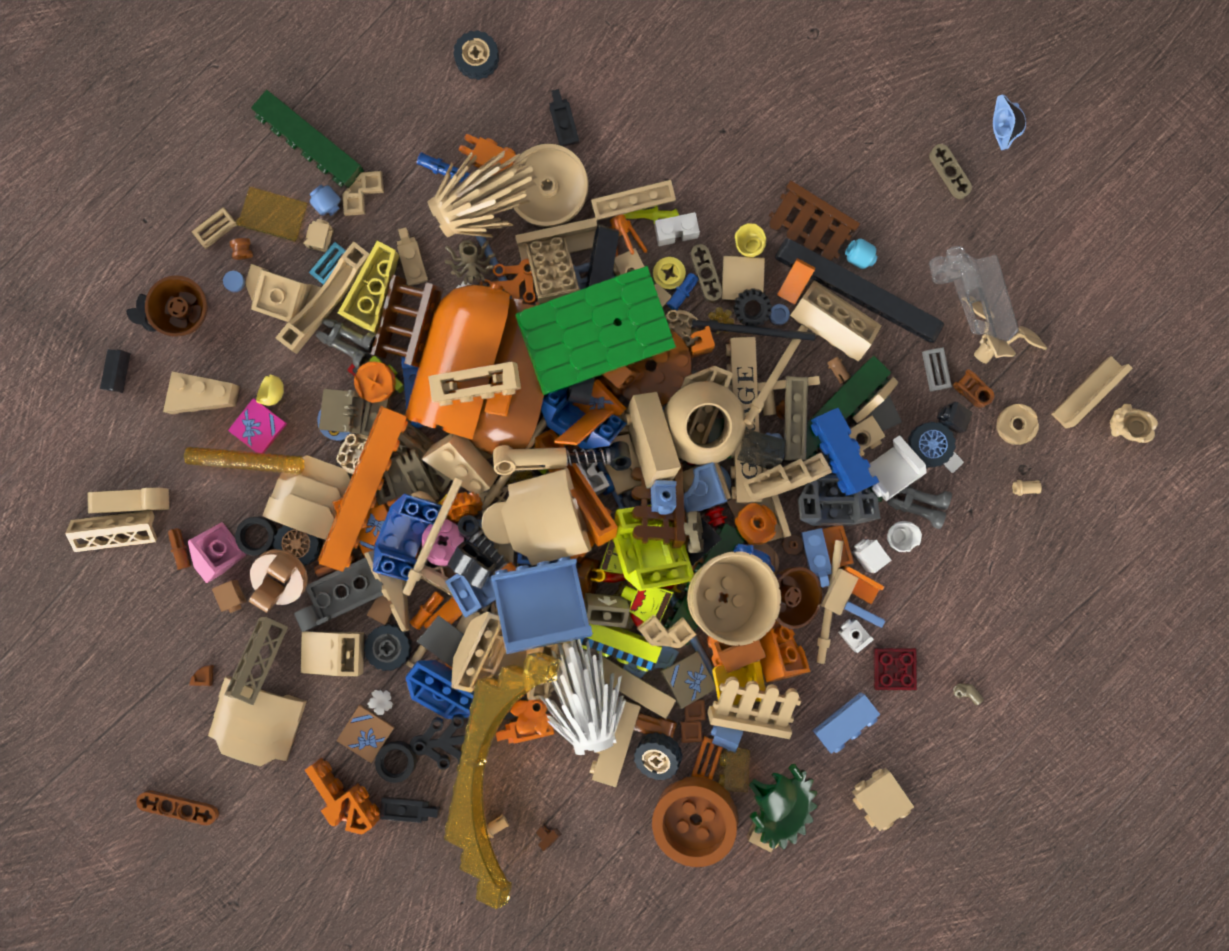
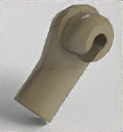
[954,683,984,705]

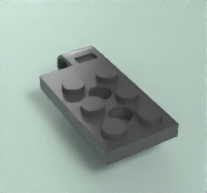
[294,558,383,632]

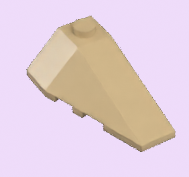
[365,550,410,632]

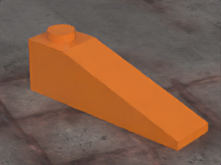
[759,621,811,683]

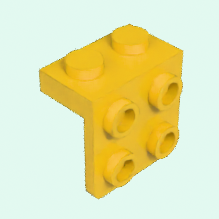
[713,660,766,705]

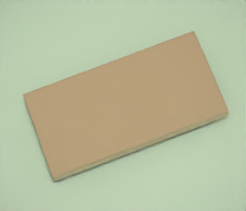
[525,237,580,304]

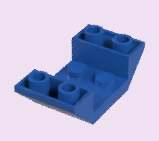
[541,387,627,449]
[372,493,442,581]

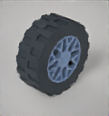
[907,422,956,468]

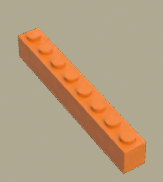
[318,406,408,572]

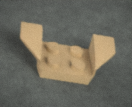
[245,264,321,322]

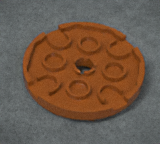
[621,329,693,406]

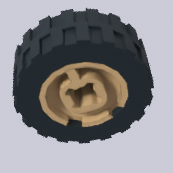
[453,30,499,80]
[634,732,683,780]

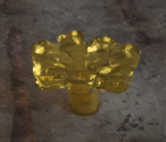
[708,307,734,334]

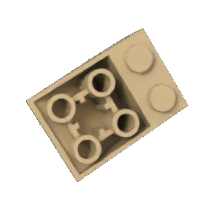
[301,631,364,676]

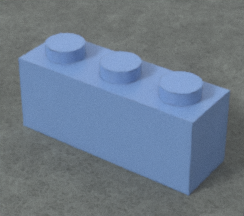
[812,692,880,754]

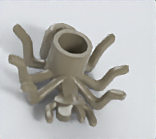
[445,240,495,285]

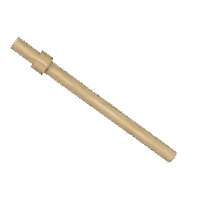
[744,325,808,425]
[482,416,547,509]
[402,477,463,596]
[817,540,844,664]

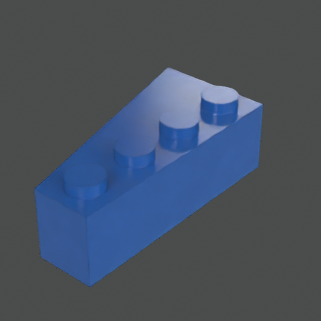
[811,408,879,496]

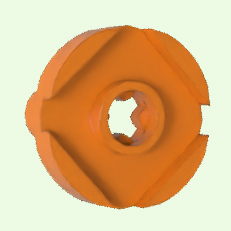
[735,503,777,545]

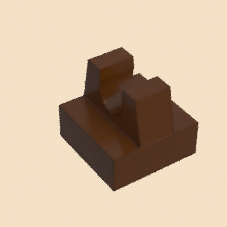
[536,825,562,851]

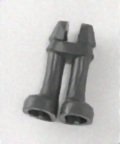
[316,318,376,369]
[887,486,952,530]

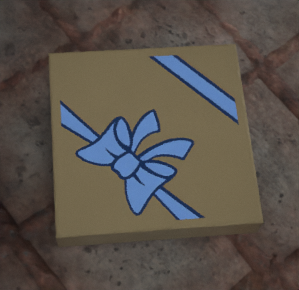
[661,651,716,709]

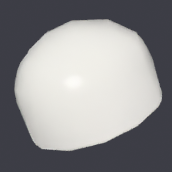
[887,521,922,552]

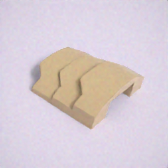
[263,455,351,540]
[501,468,592,566]
[208,676,307,766]

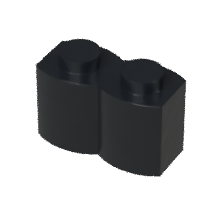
[448,540,498,589]

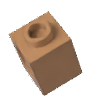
[212,580,247,613]

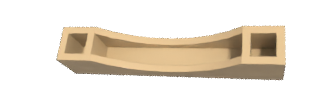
[276,241,369,354]

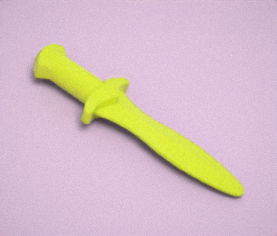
[623,206,679,224]

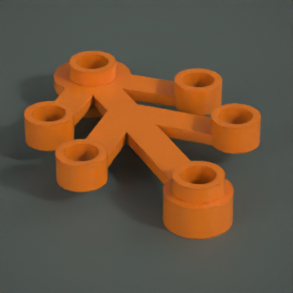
[479,259,536,304]

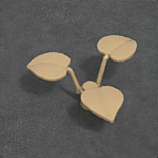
[961,298,1047,364]

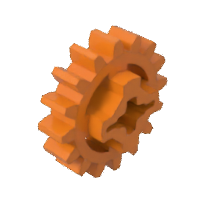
[442,492,483,524]

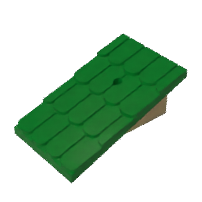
[515,266,676,395]

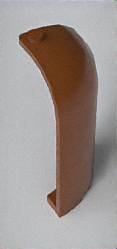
[469,298,544,455]

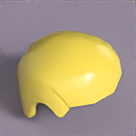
[735,223,766,257]
[256,374,284,406]

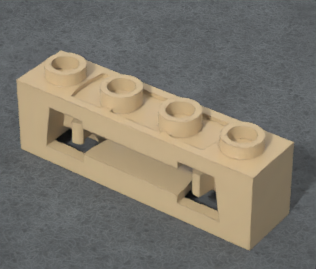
[428,362,521,406]

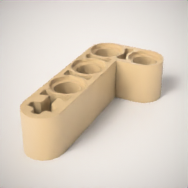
[87,488,169,513]

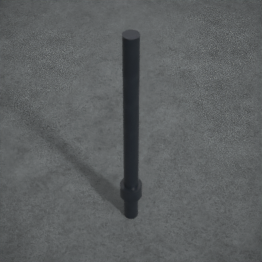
[692,319,816,341]

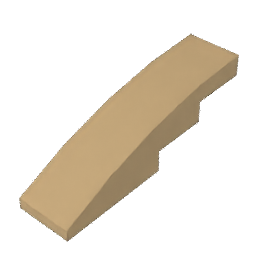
[743,453,832,501]
[602,657,676,719]

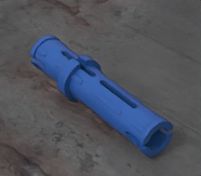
[417,152,470,183]

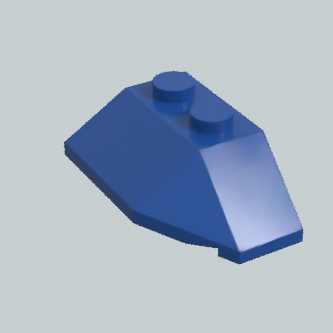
[405,660,488,719]

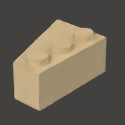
[163,372,240,414]
[422,434,499,494]

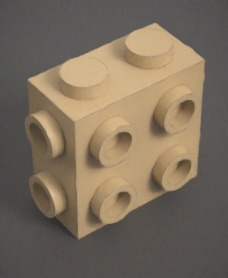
[851,768,914,831]

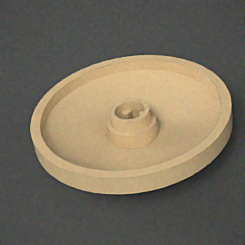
[509,144,589,227]

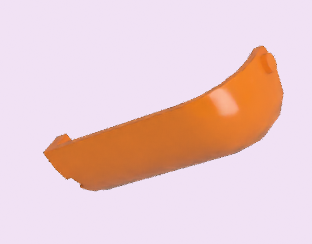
[405,283,510,439]

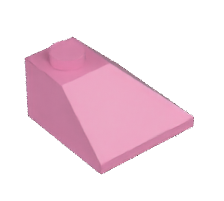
[188,522,247,583]

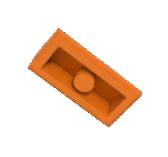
[424,597,463,629]

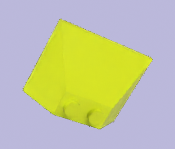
[613,505,694,591]

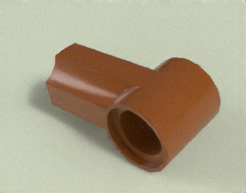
[634,712,677,738]

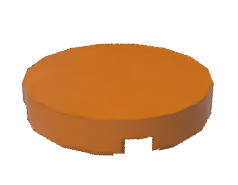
[354,361,396,403]

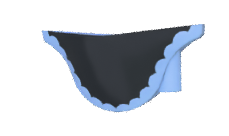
[993,94,1026,150]

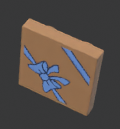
[337,704,395,763]

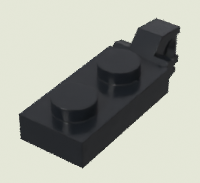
[549,89,579,147]
[380,797,440,823]

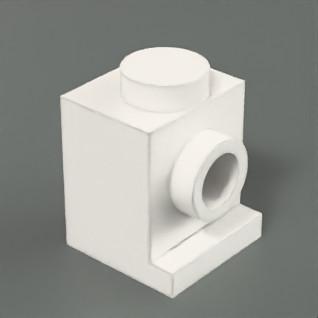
[838,619,874,653]

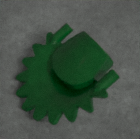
[749,764,817,849]

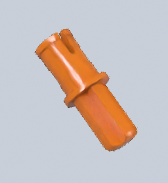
[410,591,444,630]

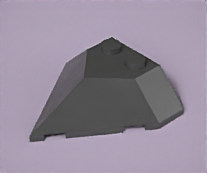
[798,453,880,526]

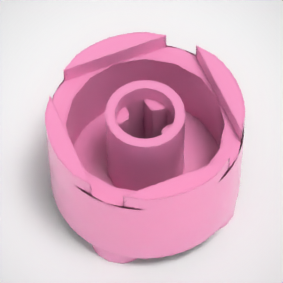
[422,520,464,566]

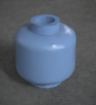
[310,184,341,216]

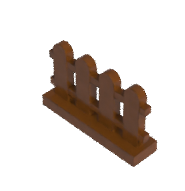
[769,180,860,261]
[631,463,686,549]

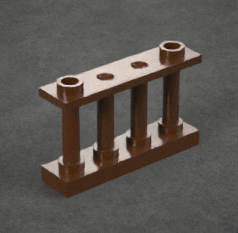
[371,275,444,368]

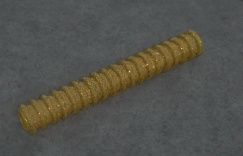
[184,447,305,475]

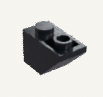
[937,401,973,433]

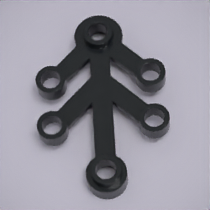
[410,714,491,770]

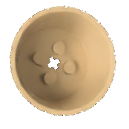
[687,551,781,646]

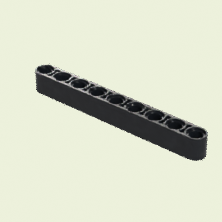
[566,225,619,405]
[775,238,945,343]

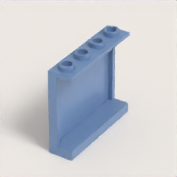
[491,557,593,654]

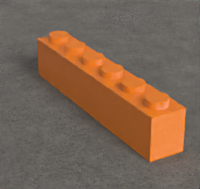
[535,429,618,547]

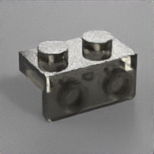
[737,429,786,470]

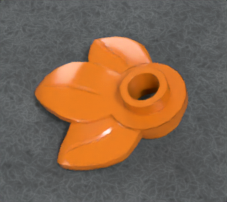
[510,699,550,736]

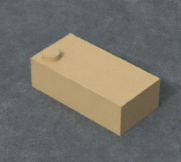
[623,392,681,488]

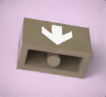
[584,593,630,628]

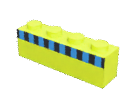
[575,624,662,672]

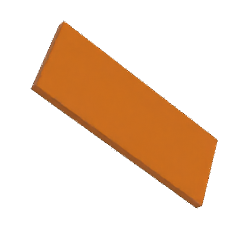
[555,409,614,445]

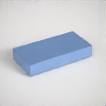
[844,601,885,628]

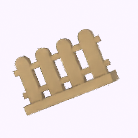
[707,677,801,739]

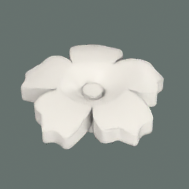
[367,690,393,715]

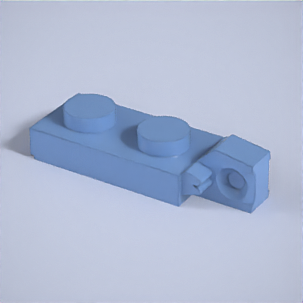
[801,528,832,587]

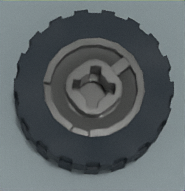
[364,624,412,671]

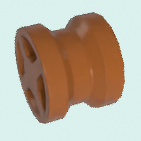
[229,238,253,260]

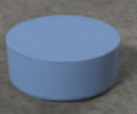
[223,271,245,292]
[769,304,790,325]

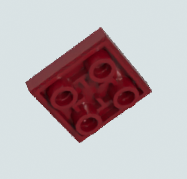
[874,648,917,690]

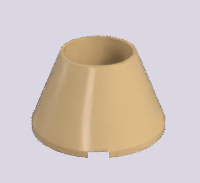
[664,381,746,465]

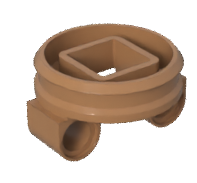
[249,549,308,613]

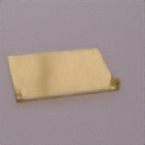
[236,187,308,242]

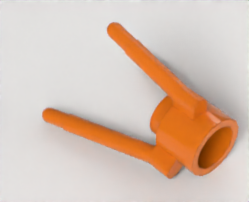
[610,214,647,257]

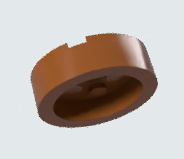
[652,776,739,867]

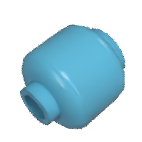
[845,239,877,269]

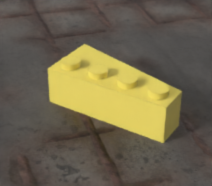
[338,241,399,334]

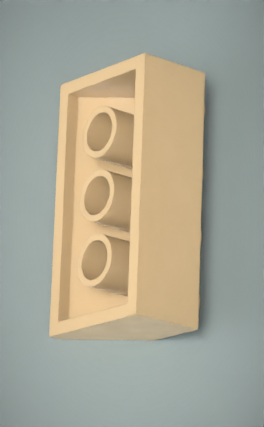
[790,280,882,361]

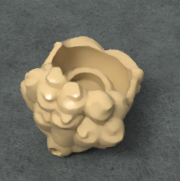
[1110,404,1158,443]

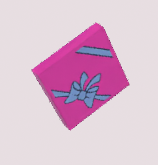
[228,398,287,456]

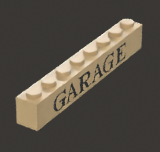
[725,337,762,504]

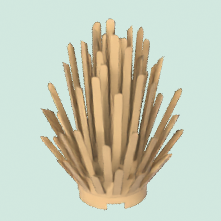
[427,150,538,238]

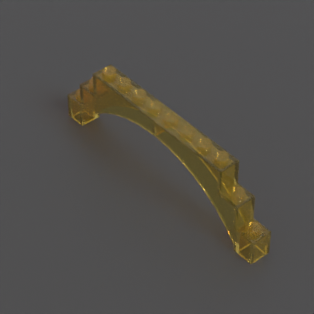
[444,652,560,909]

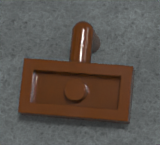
[576,557,600,600]

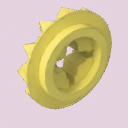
[653,257,686,290]

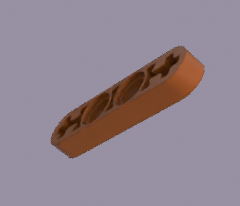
[136,790,219,825]

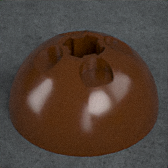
[145,275,208,337]
[775,567,822,629]

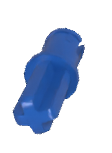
[666,273,699,311]

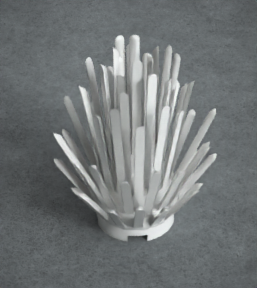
[539,639,626,755]

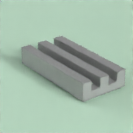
[922,347,952,392]

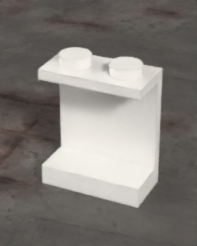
[869,435,926,501]

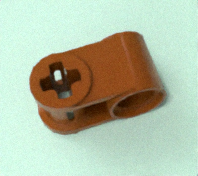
[953,370,994,408]

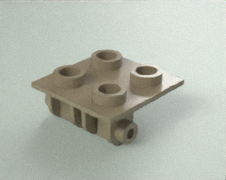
[319,389,364,434]

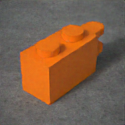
[459,134,516,175]

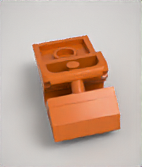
[305,758,380,834]

